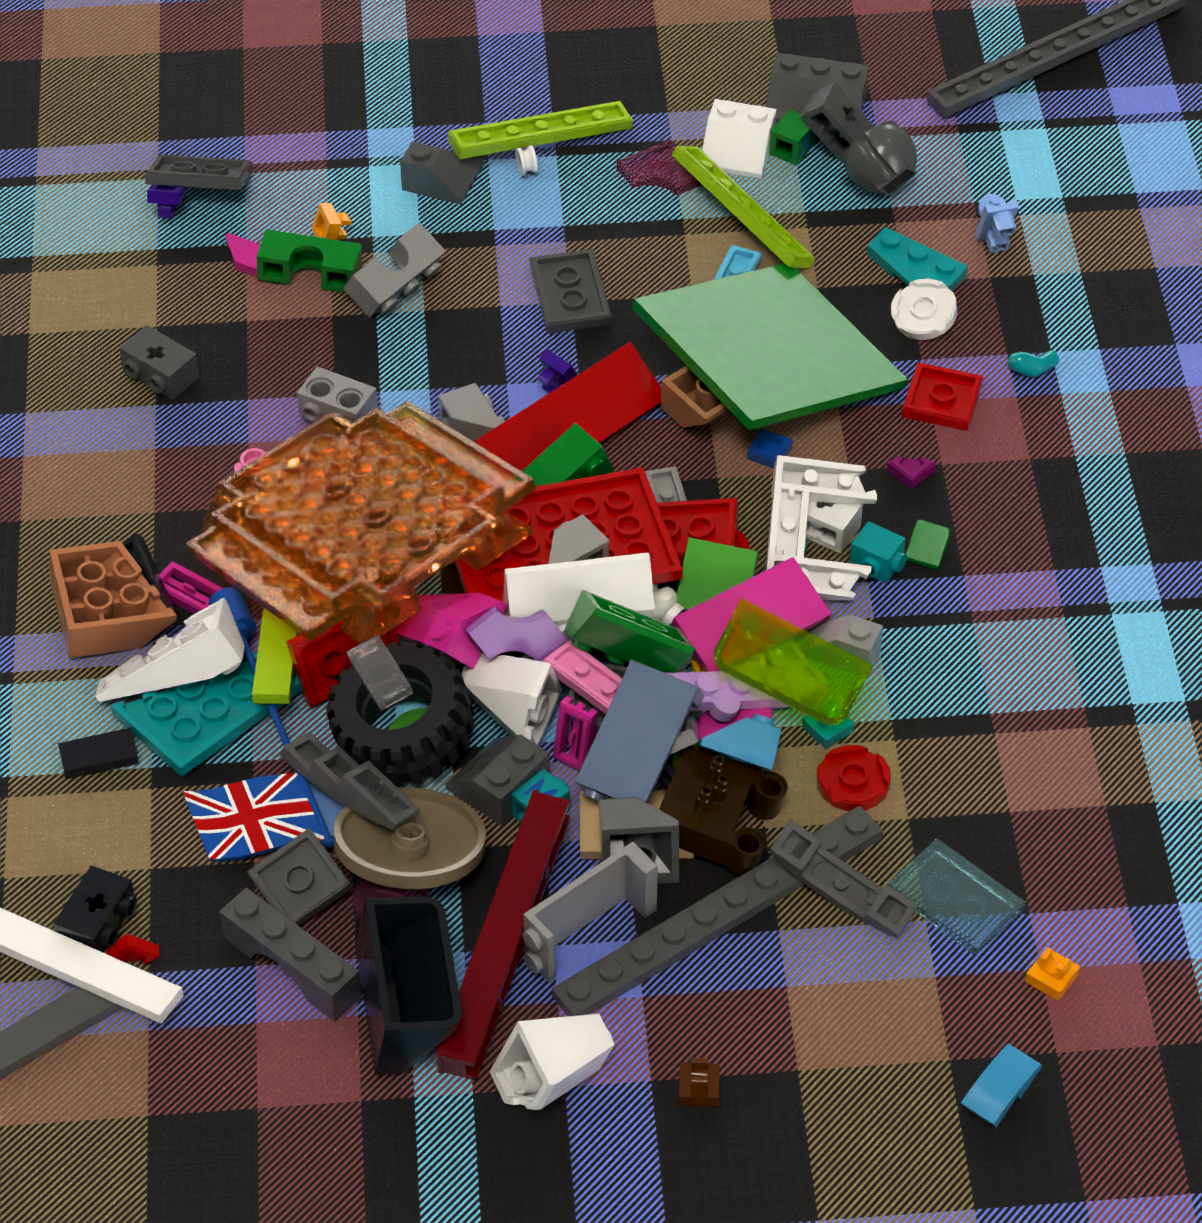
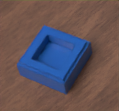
[747,429,793,469]

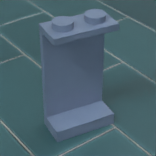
[575,660,705,803]

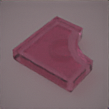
[617,139,702,196]

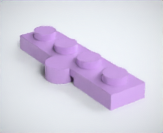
[666,669,793,722]

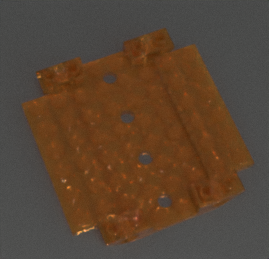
[186,401,536,648]

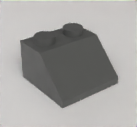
[445,734,550,826]

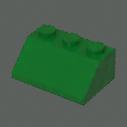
[565,590,695,673]

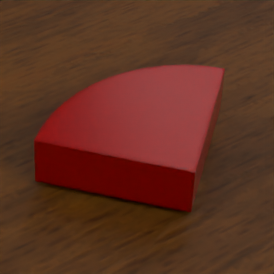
[105,934,159,964]

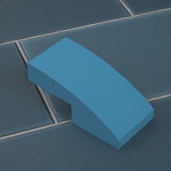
[961,1043,1042,1128]

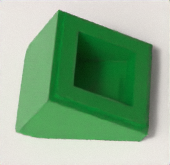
[906,520,951,570]

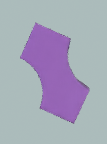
[465,606,567,661]

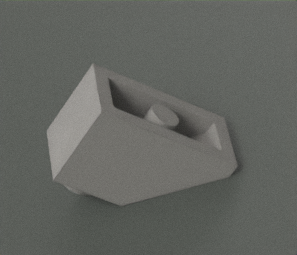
[548,514,609,564]
[801,614,883,679]

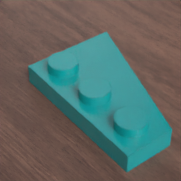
[867,227,968,291]

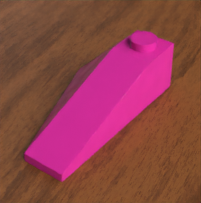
[390,593,507,669]

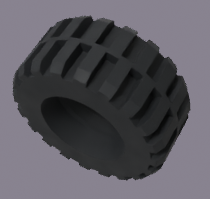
[326,642,474,786]

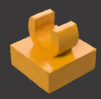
[311,203,352,240]
[1025,947,1080,1001]

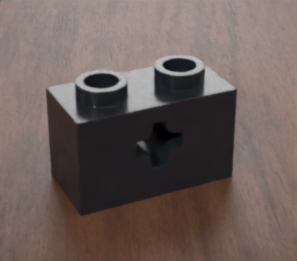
[53,865,137,953]

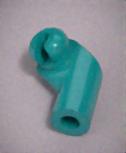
[1008,350,1059,378]

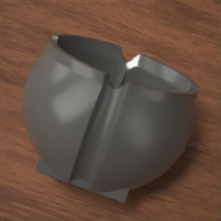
[842,121,918,196]

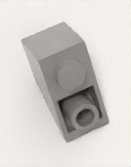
[438,383,505,446]

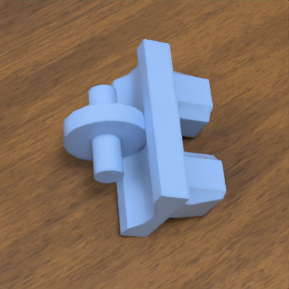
[975,194,1019,253]

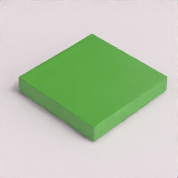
[677,537,759,610]

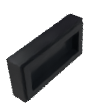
[58,727,139,779]

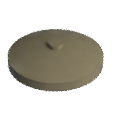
[333,787,486,889]

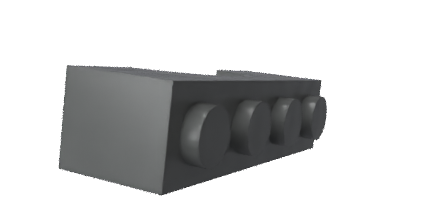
[219,887,362,1022]

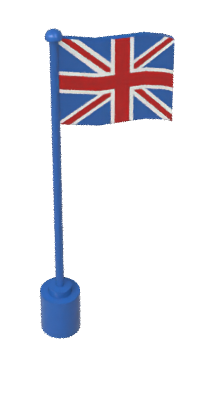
[182,587,334,862]

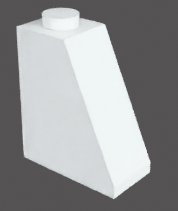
[462,652,563,746]
[489,1014,615,1110]

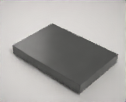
[145,154,252,190]
[529,249,612,334]

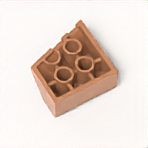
[49,541,177,658]

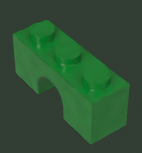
[256,229,362,293]

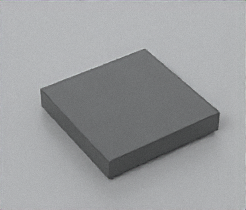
[247,827,353,926]

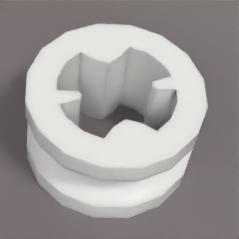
[515,145,538,176]

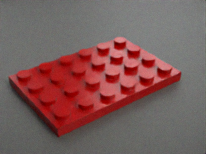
[439,467,683,602]

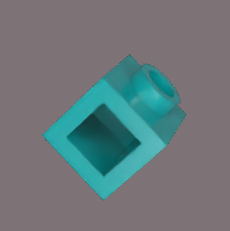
[850,521,907,583]

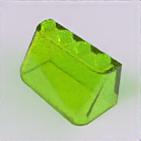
[714,598,874,725]

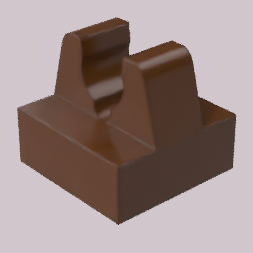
[679,1057,720,1106]

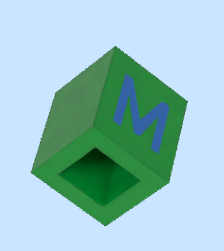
[770,109,816,166]

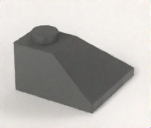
[400,141,484,205]
[599,798,679,884]

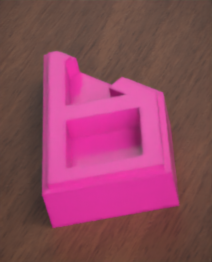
[225,233,270,277]

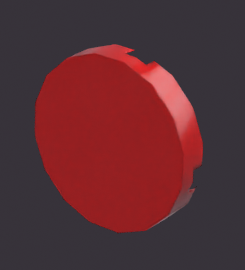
[816,745,891,811]

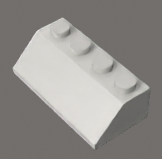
[503,553,655,641]

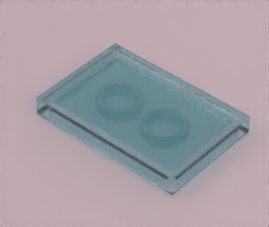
[888,838,1026,956]

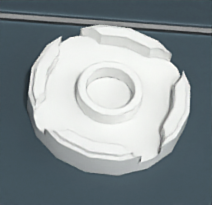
[891,278,957,340]

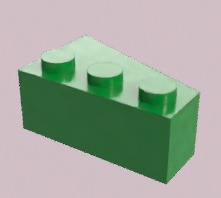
[500,422,615,493]

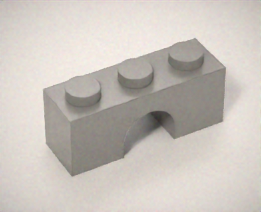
[343,223,446,318]

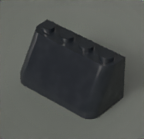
[356,896,462,1075]

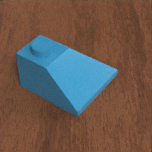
[695,714,782,772]

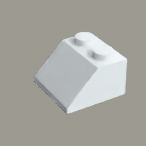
[702,99,777,179]

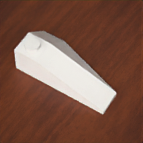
[95,598,245,702]

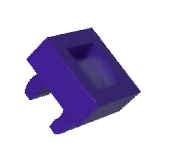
[147,185,186,218]
[537,349,577,393]

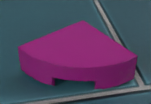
[887,456,936,489]

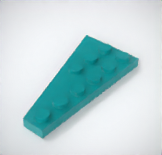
[110,652,302,777]

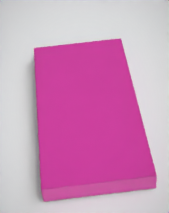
[672,557,832,672]

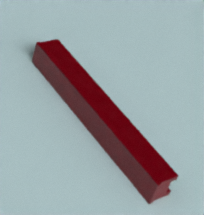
[435,789,571,1081]

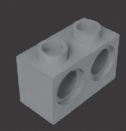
[297,366,378,438]

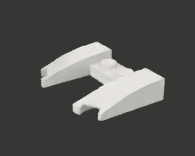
[764,455,877,600]

